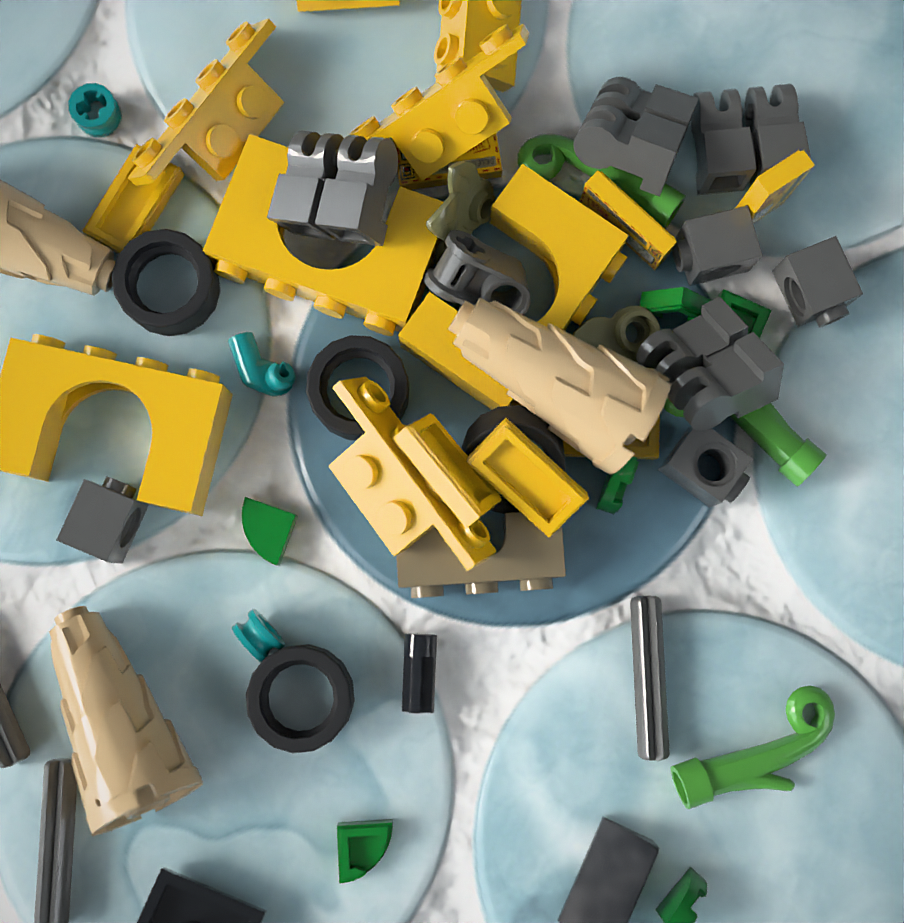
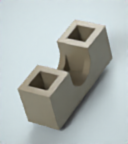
[396,512,566,598]

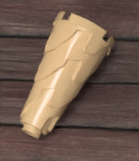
[0,179,116,296]
[448,298,671,474]
[49,606,203,836]

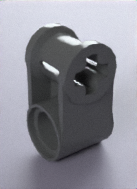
[423,230,531,315]

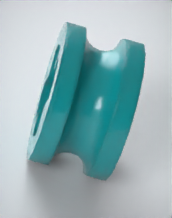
[68,83,122,137]
[232,609,285,662]

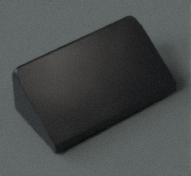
[557,816,659,923]

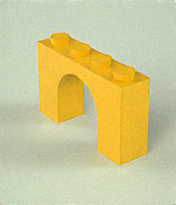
[203,134,444,336]
[398,164,629,410]
[0,334,233,516]

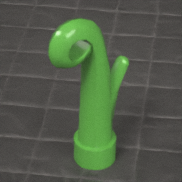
[517,134,686,229]
[663,397,827,487]
[671,685,835,810]

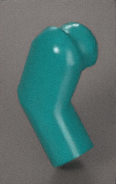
[228,332,296,397]

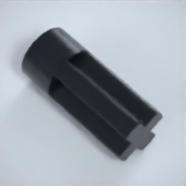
[402,633,437,714]

